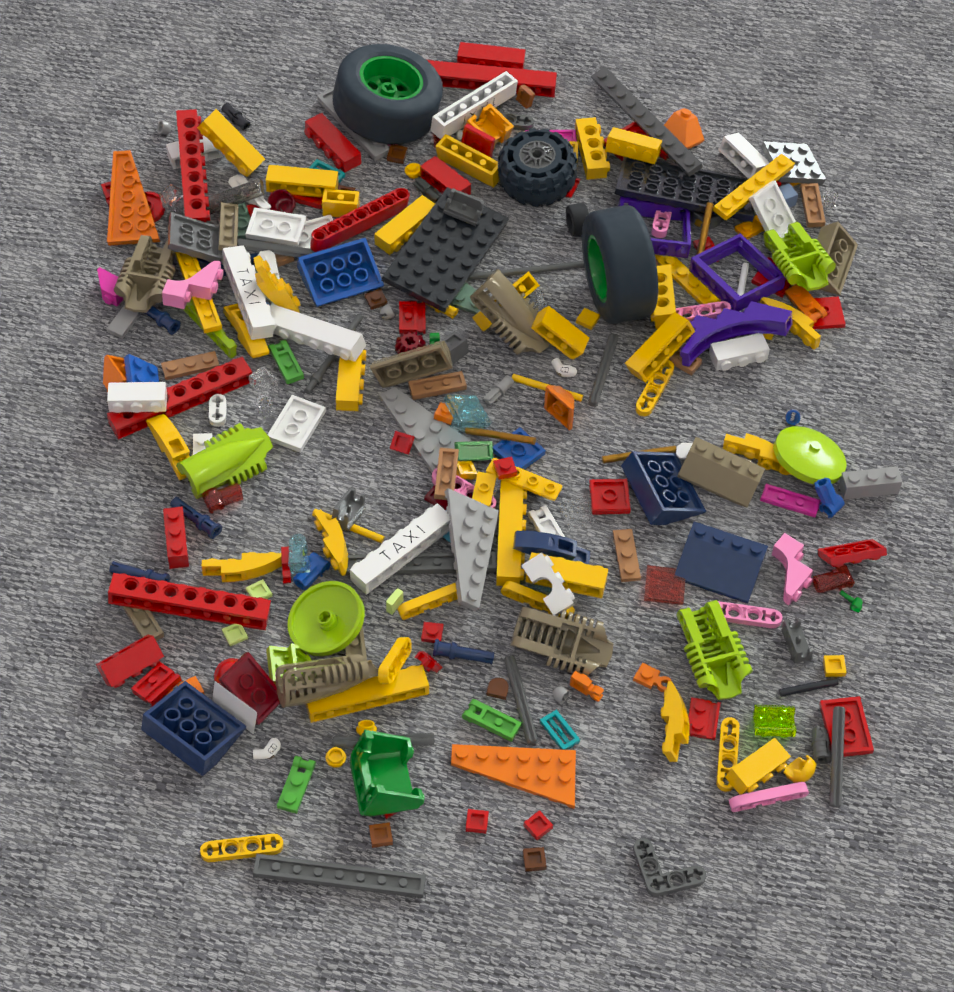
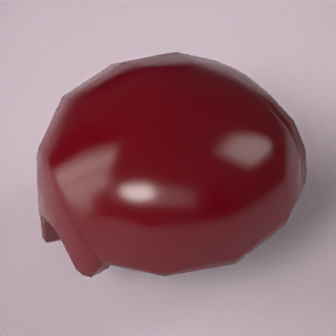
[268,189,296,214]

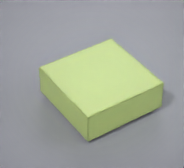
[246,579,272,599]
[386,588,403,615]
[222,624,248,646]

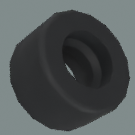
[565,203,589,236]

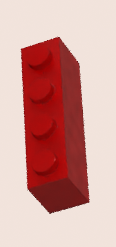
[457,42,526,69]
[304,113,361,173]

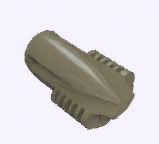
[114,235,175,313]
[470,269,550,355]
[510,607,613,676]
[275,654,379,708]

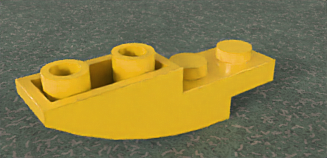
[253,255,301,313]
[760,297,821,350]
[223,303,269,358]
[146,414,190,481]
[723,433,791,475]
[314,509,348,576]
[201,552,282,582]
[661,681,689,762]

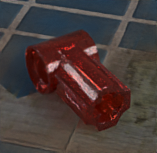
[202,483,243,513]
[813,565,855,593]

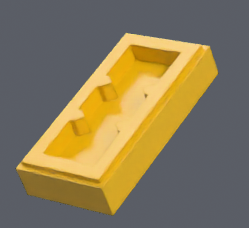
[472,472,497,507]

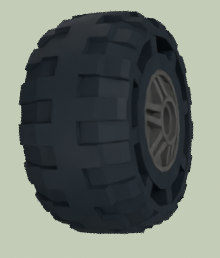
[498,128,577,207]

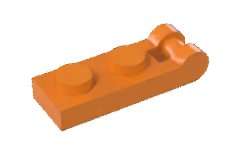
[785,284,827,324]

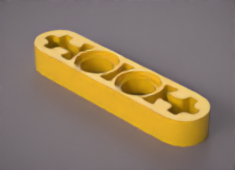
[635,360,674,417]
[501,581,575,619]
[397,582,458,620]
[378,637,412,684]
[716,717,740,792]
[200,834,283,862]

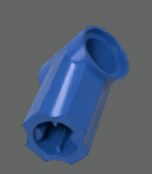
[814,478,845,518]
[293,552,331,590]

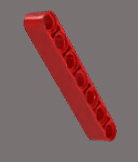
[310,188,410,252]

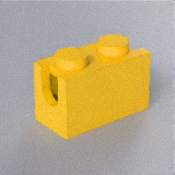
[322,189,360,217]

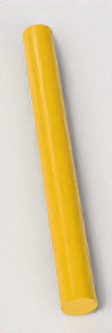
[512,374,583,402]
[312,509,385,543]

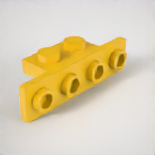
[486,458,562,501]

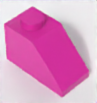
[97,267,123,306]

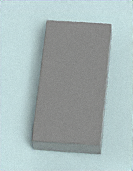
[106,305,141,339]

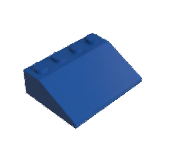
[297,238,384,307]

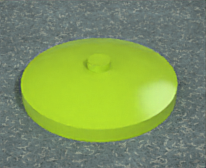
[773,426,847,484]
[287,581,365,656]

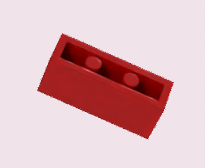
[420,156,471,195]
[163,506,189,569]
[95,634,164,688]

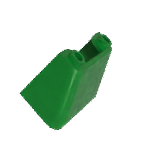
[350,730,425,817]

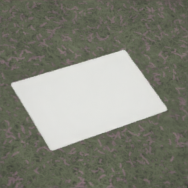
[212,681,257,734]

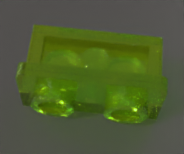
[752,704,796,737]

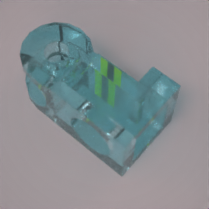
[288,534,311,574]

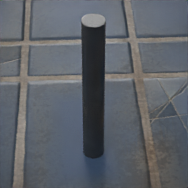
[779,677,839,697]

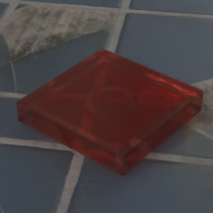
[644,565,685,605]

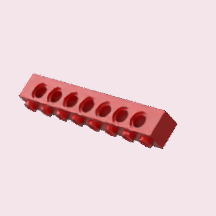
[176,109,210,223]
[107,356,253,440]
[108,573,271,631]

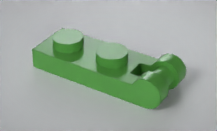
[268,339,304,384]
[462,699,522,742]
[277,756,316,814]

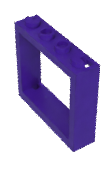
[618,196,691,258]
[689,233,786,311]

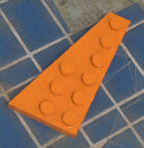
[107,150,161,246]
[451,744,576,809]

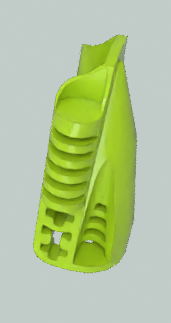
[763,222,836,291]
[176,423,273,499]
[676,600,753,700]

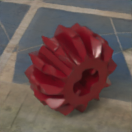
[395,331,426,354]

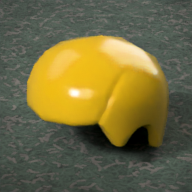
[783,755,816,783]

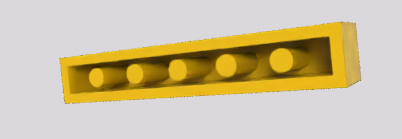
[496,480,527,586]
[305,665,429,723]

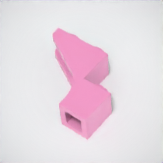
[162,261,223,309]
[772,533,813,605]

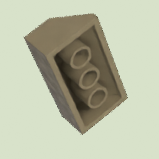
[817,221,858,295]
[370,340,453,388]
[677,437,765,508]

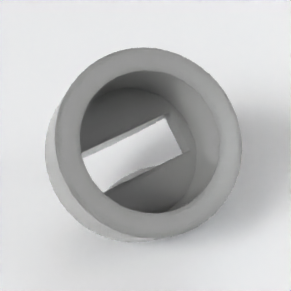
[157,120,172,135]
[380,304,395,320]
[553,686,570,704]

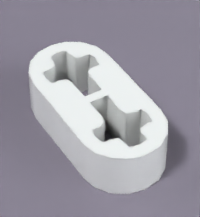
[209,394,227,427]

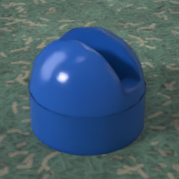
[786,410,801,425]

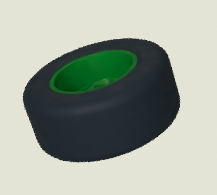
[332,44,443,144]
[582,205,658,324]

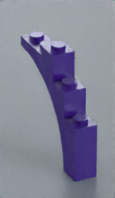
[680,301,792,367]

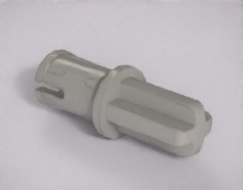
[483,375,514,405]

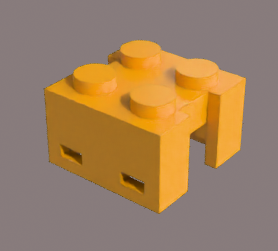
[462,103,514,148]

